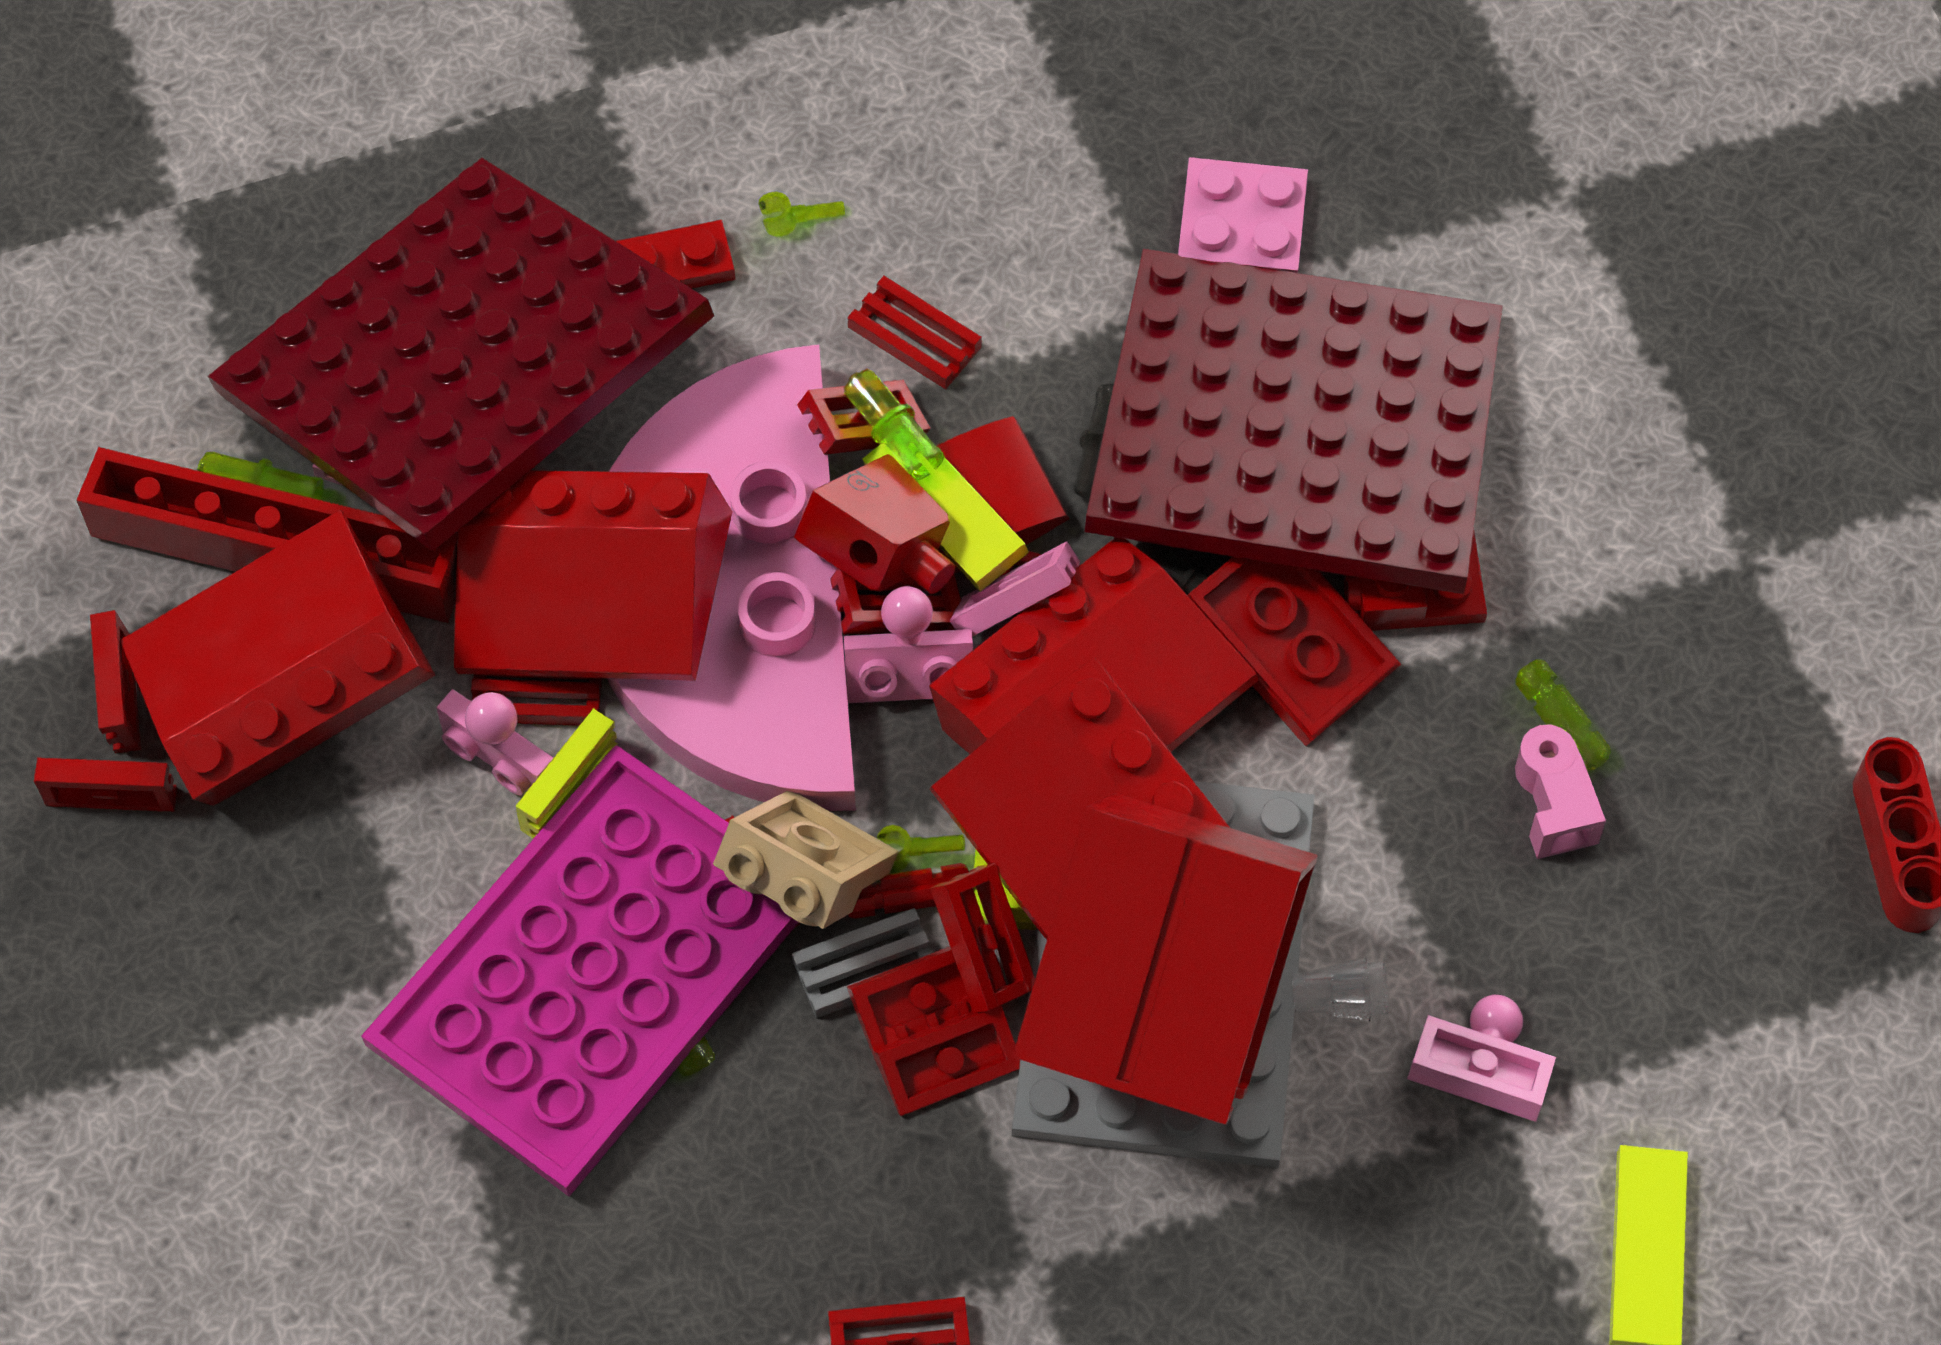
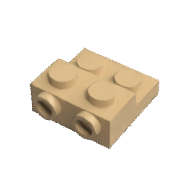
[713,791,899,929]

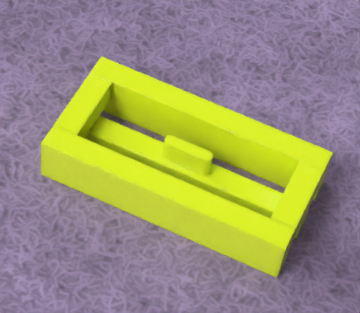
[516,708,618,838]

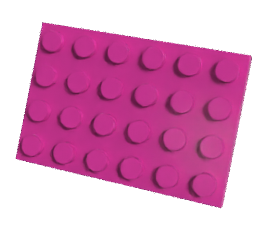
[361,745,799,1197]

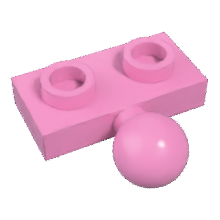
[844,586,973,703]
[436,689,553,796]
[1407,995,1556,1122]

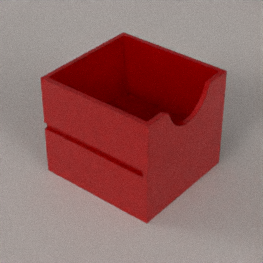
[1012,793,1318,1125]

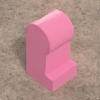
[1515,724,1606,859]

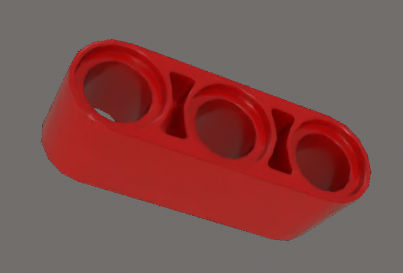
[1853,737,1941,933]

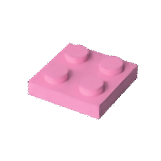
[1178,157,1308,273]

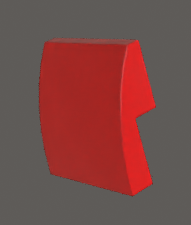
[935,416,1070,574]
[847,946,1020,1116]

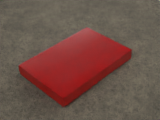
[1188,557,1401,746]

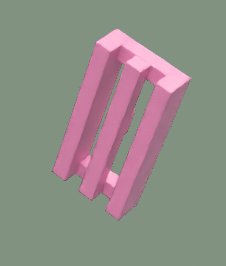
[950,541,1080,637]

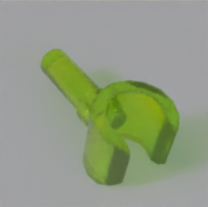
[758,191,845,237]
[877,825,965,873]

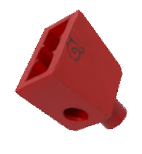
[794,454,955,594]

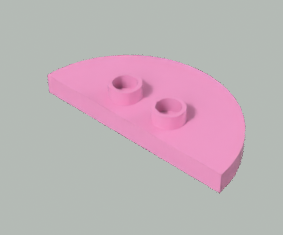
[607,344,856,811]

